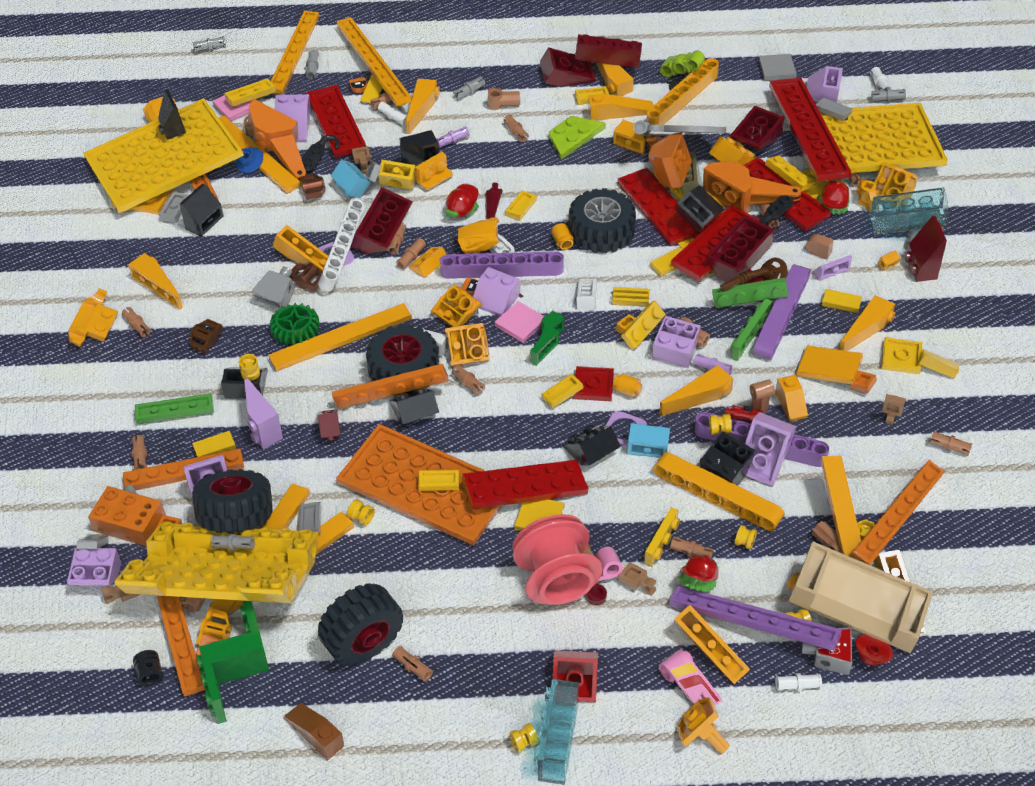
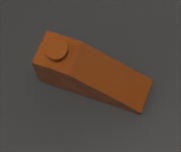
[284,703,344,761]

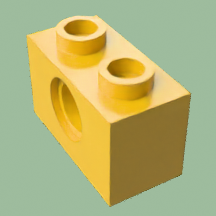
[378,160,416,190]

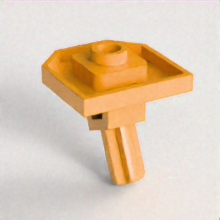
[677,697,730,754]

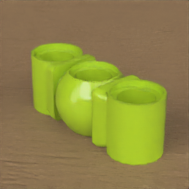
[660,50,705,77]

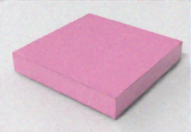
[213,95,253,121]
[495,301,544,343]

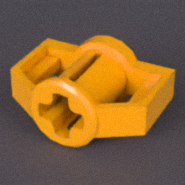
[856,179,878,212]
[196,608,231,646]

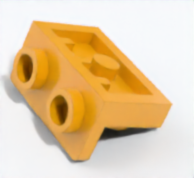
[415,152,453,190]

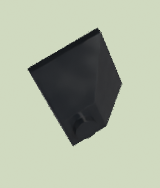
[158,89,186,140]

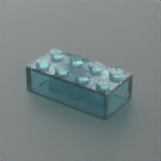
[870,187,948,235]
[534,679,579,785]

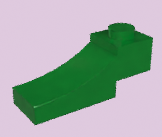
[530,310,564,366]

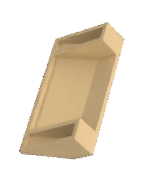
[789,542,933,654]

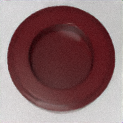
[586,584,607,606]

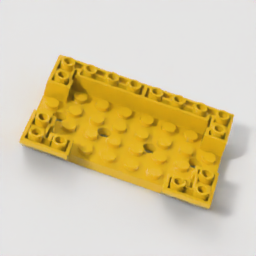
[115,522,319,604]

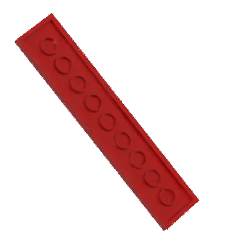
[769,77,851,181]

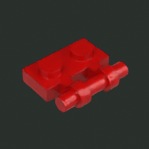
[725,404,763,423]

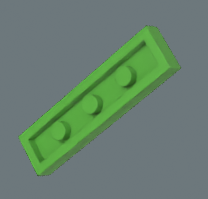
[712,277,789,308]
[730,298,772,361]
[135,393,214,424]

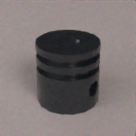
[133,650,164,687]

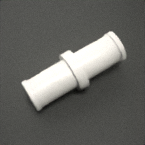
[870,67,892,91]
[378,101,407,126]
[775,673,822,691]

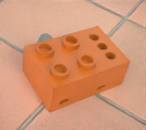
[88,485,166,546]

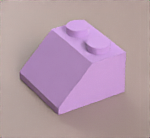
[473,267,520,317]
[183,455,227,499]

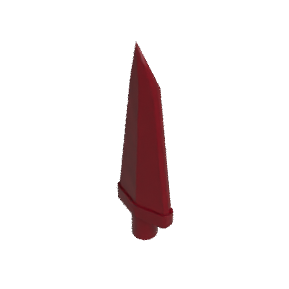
[486,182,503,219]

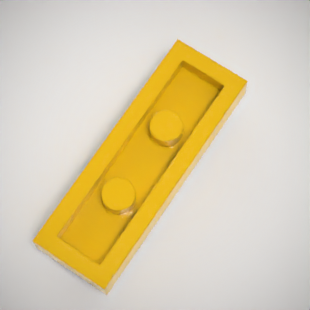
[224,78,276,107]
[765,155,814,192]
[620,301,666,350]
[644,507,680,567]

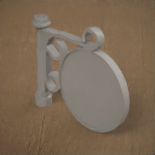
[633,120,726,135]

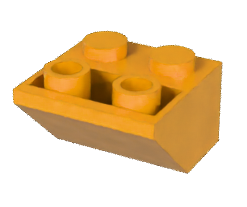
[709,136,756,165]

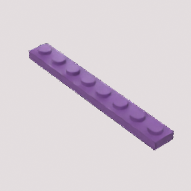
[670,585,841,651]

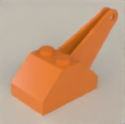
[646,132,692,189]

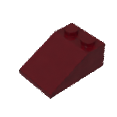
[540,47,596,87]
[730,105,784,150]
[904,215,947,282]

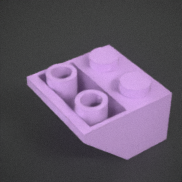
[806,66,843,102]
[653,316,701,368]
[67,548,121,585]

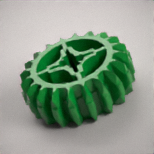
[270,302,320,346]

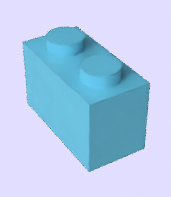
[331,159,371,198]
[627,423,670,458]

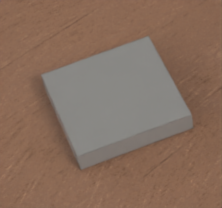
[758,54,797,81]

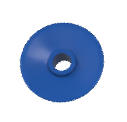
[236,147,263,174]

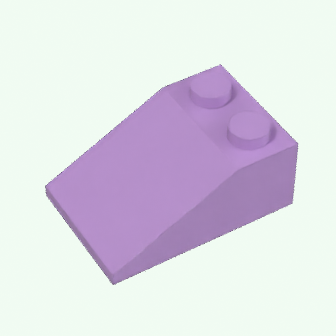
[274,94,311,142]
[244,378,283,449]
[745,412,797,486]

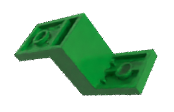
[197,601,269,724]

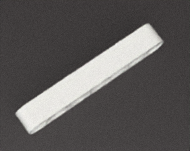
[318,198,365,291]

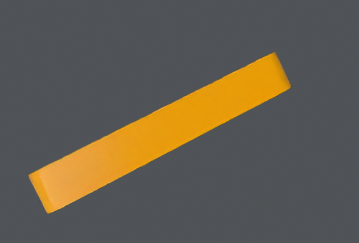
[646,58,719,125]
[653,452,785,531]

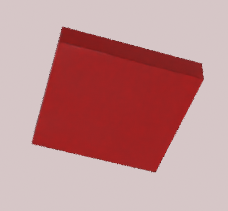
[574,366,614,402]

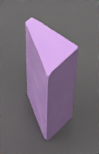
[813,255,852,280]

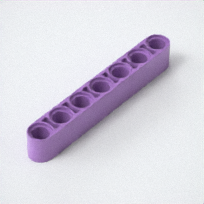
[440,252,564,279]
[753,264,811,360]
[694,412,829,467]

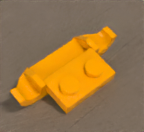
[68,288,118,347]

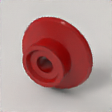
[856,635,893,666]

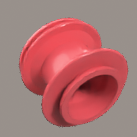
[513,514,603,605]

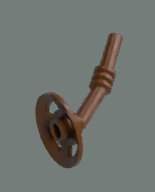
[720,257,788,292]

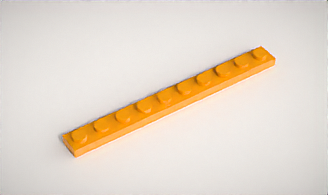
[337,17,412,107]

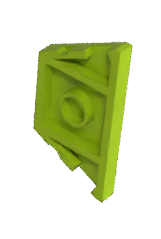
[548,116,606,159]

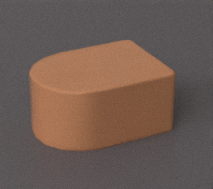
[806,234,834,259]

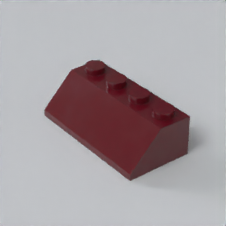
[575,34,642,68]
[351,187,413,254]
[706,215,775,282]

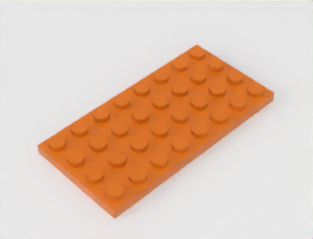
[336,424,502,546]

